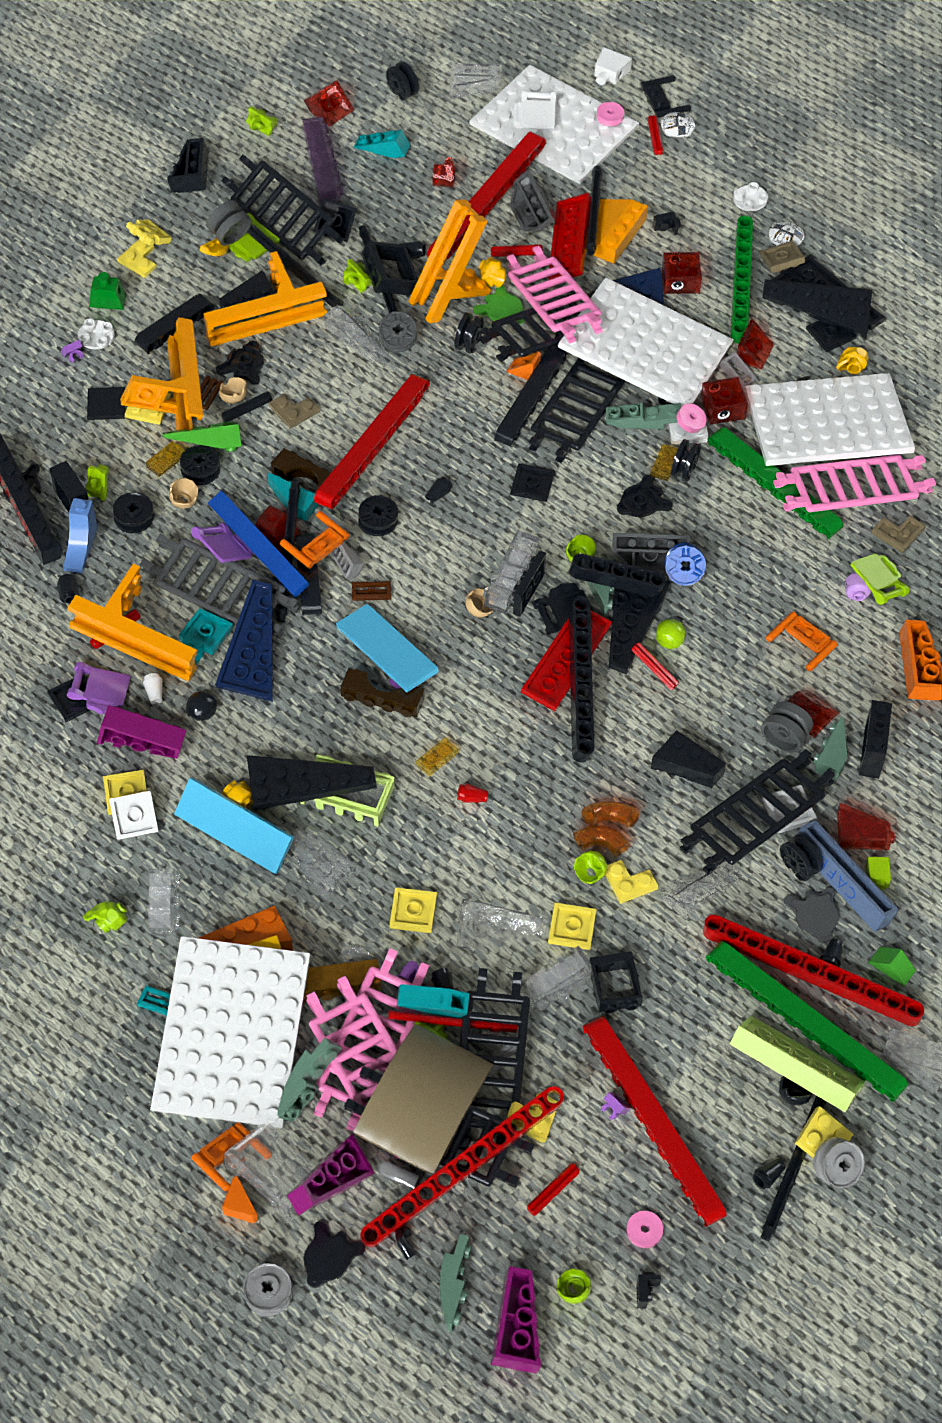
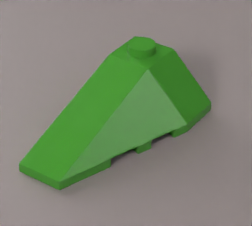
[162,421,241,452]

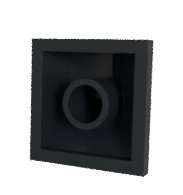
[313,198,357,242]

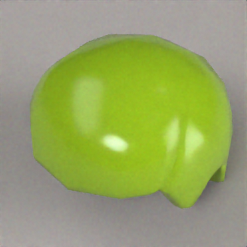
[565,534,596,562]
[656,619,686,649]
[574,850,607,884]
[556,1268,591,1304]

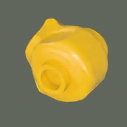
[478,257,506,288]
[836,347,869,374]
[222,781,253,809]

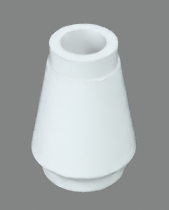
[143,673,163,704]

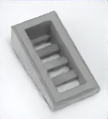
[719,352,758,389]
[331,542,364,580]

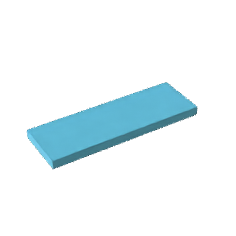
[336,604,439,692]
[174,777,294,874]

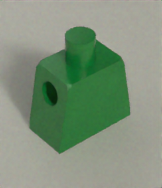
[89,272,126,310]

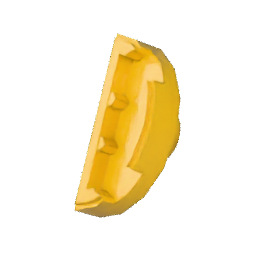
[199,238,229,256]

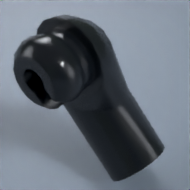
[395,1226,416,1260]

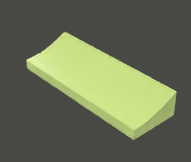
[730,1015,866,1112]

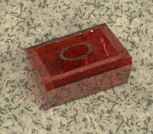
[737,319,774,370]

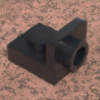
[652,211,681,235]
[636,1272,661,1309]

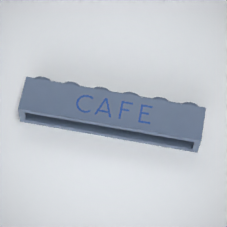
[797,820,899,932]

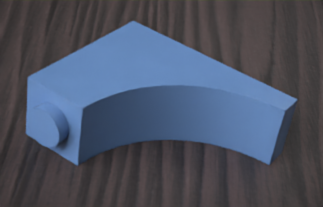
[63,498,98,573]

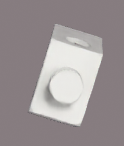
[595,47,632,85]

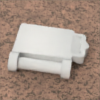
[512,89,556,129]

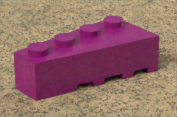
[97,705,186,759]
[287,1134,375,1216]
[491,1266,541,1374]

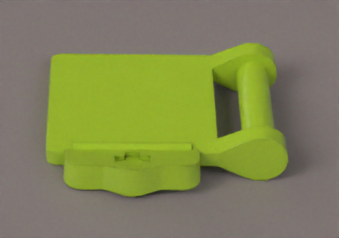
[229,213,280,262]
[850,553,909,605]

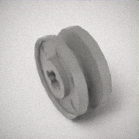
[813,1137,865,1189]
[243,1263,293,1316]

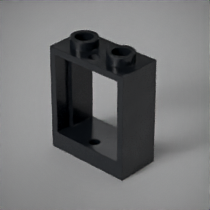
[49,460,89,513]
[589,951,643,1014]

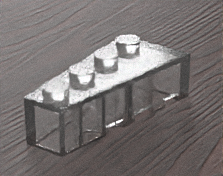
[483,530,539,614]

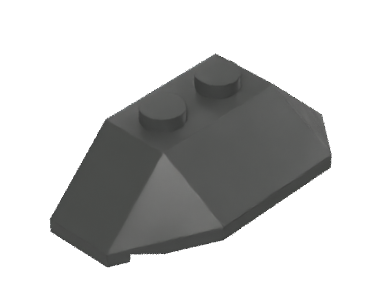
[510,171,557,232]
[612,533,691,574]

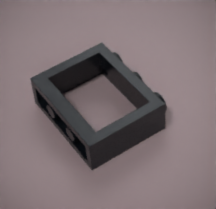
[361,241,418,296]
[859,700,892,779]

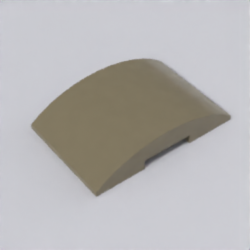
[353,1024,494,1175]

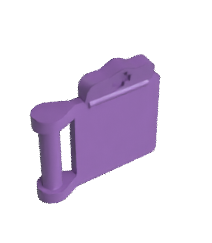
[191,523,254,563]
[67,662,130,714]

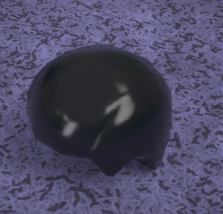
[185,691,217,721]
[779,1076,812,1106]

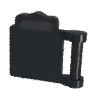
[532,583,594,635]

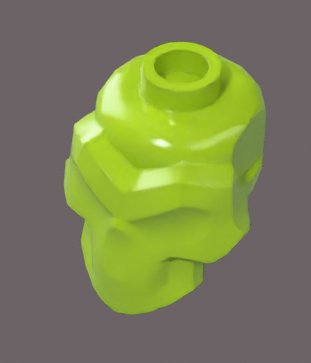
[82,901,128,933]

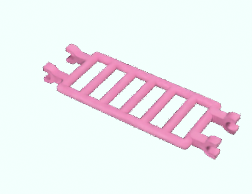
[507,246,603,344]
[773,454,936,512]
[314,948,429,1131]
[306,976,399,1160]

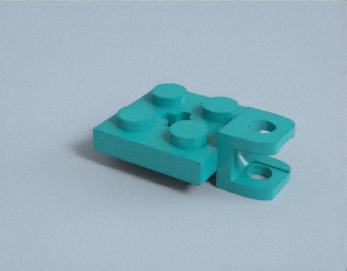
[179,608,233,665]

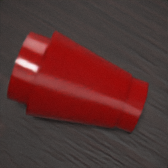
[457,783,488,803]

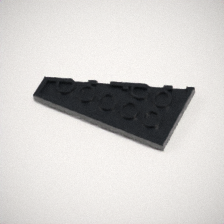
[771,255,885,330]
[762,279,872,339]
[608,580,671,675]
[247,755,377,810]

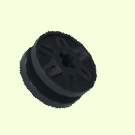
[386,61,419,101]
[454,312,484,354]
[671,439,701,482]
[180,445,220,486]
[113,492,154,534]
[358,495,398,536]
[780,834,823,882]

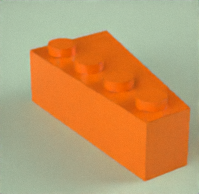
[899,619,942,700]
[197,906,293,951]

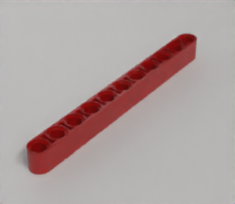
[427,131,546,265]
[314,374,430,510]
[703,914,924,1026]
[583,1016,727,1227]
[360,1086,564,1247]

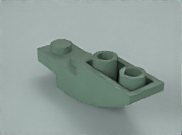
[606,403,681,429]
[277,1038,342,1122]
[440,1234,472,1332]

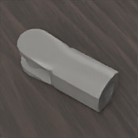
[379,1162,420,1190]

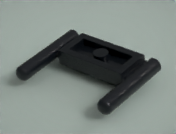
[640,75,691,118]

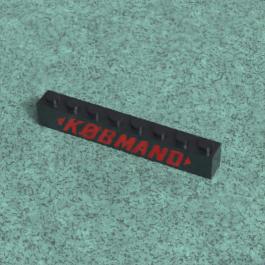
[0,433,61,565]

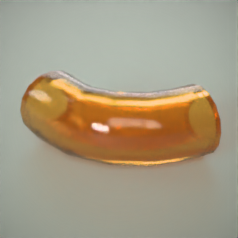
[581,801,639,827]
[573,825,630,857]

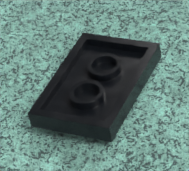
[511,550,546,617]

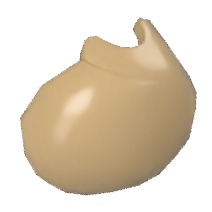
[219,377,247,404]
[169,478,198,509]
[465,588,495,618]

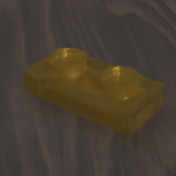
[145,441,185,477]
[650,444,678,481]
[415,738,459,777]

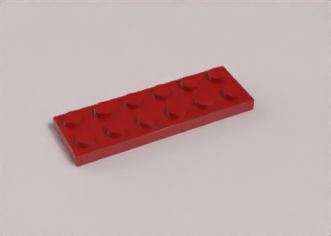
[548,193,591,280]
[520,607,612,711]

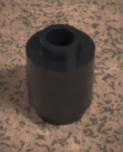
[57,574,79,604]

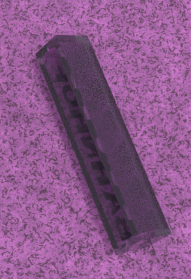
[303,117,343,203]

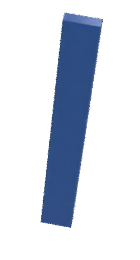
[208,490,310,598]

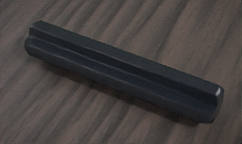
[221,391,272,422]

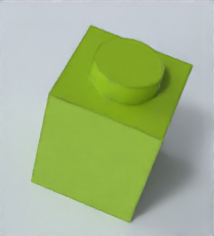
[865,857,891,890]

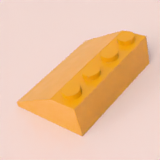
[586,199,648,264]

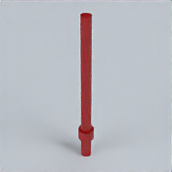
[388,1010,517,1033]

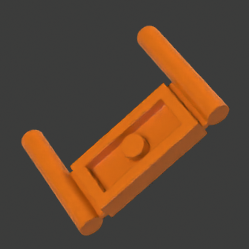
[280,511,350,569]
[766,611,838,671]
[191,1122,272,1191]

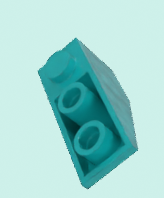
[353,129,410,158]
[267,473,318,521]
[397,984,470,1018]

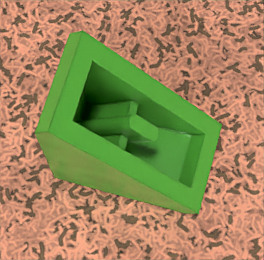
[868,947,916,987]

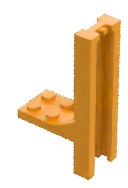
[408,199,491,323]
[204,251,327,347]
[121,317,203,431]
[68,564,197,681]

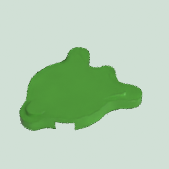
[473,286,525,324]

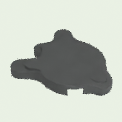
[784,887,838,943]

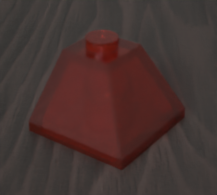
[303,80,354,127]
[255,505,302,555]
[787,690,839,738]

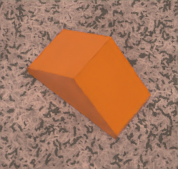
[507,351,541,380]
[222,1176,258,1223]

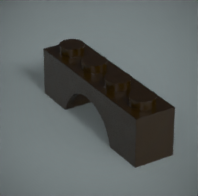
[271,448,330,490]
[340,668,424,717]

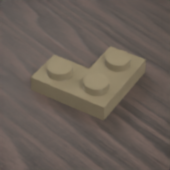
[269,394,320,429]
[871,516,926,553]

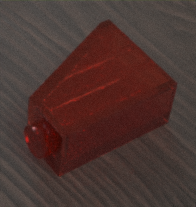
[837,803,895,850]

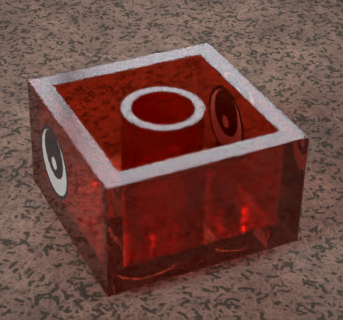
[662,252,702,294]
[701,377,748,425]

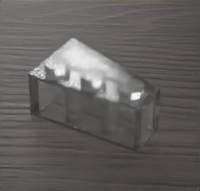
[148,868,180,935]

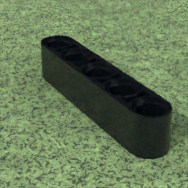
[135,294,215,354]
[295,534,322,615]
[569,554,666,597]

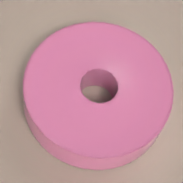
[597,102,624,126]
[676,403,706,433]
[627,1211,663,1248]

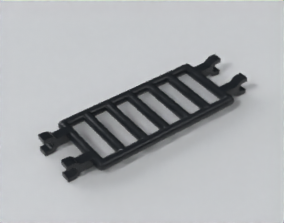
[221,154,344,266]
[479,288,598,362]
[529,357,626,463]
[680,749,835,875]
[459,968,530,1150]
[344,1066,535,1188]

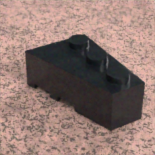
[167,138,209,193]
[219,270,276,324]
[651,730,726,788]

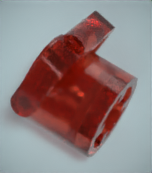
[433,157,455,187]

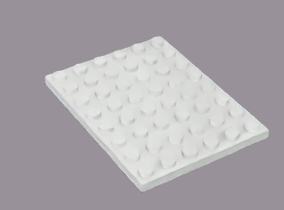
[470,65,639,184]
[558,277,734,407]
[745,373,915,466]
[150,936,311,1129]

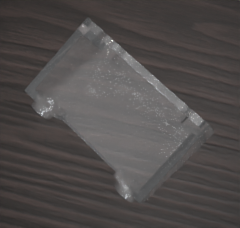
[223,1124,314,1226]

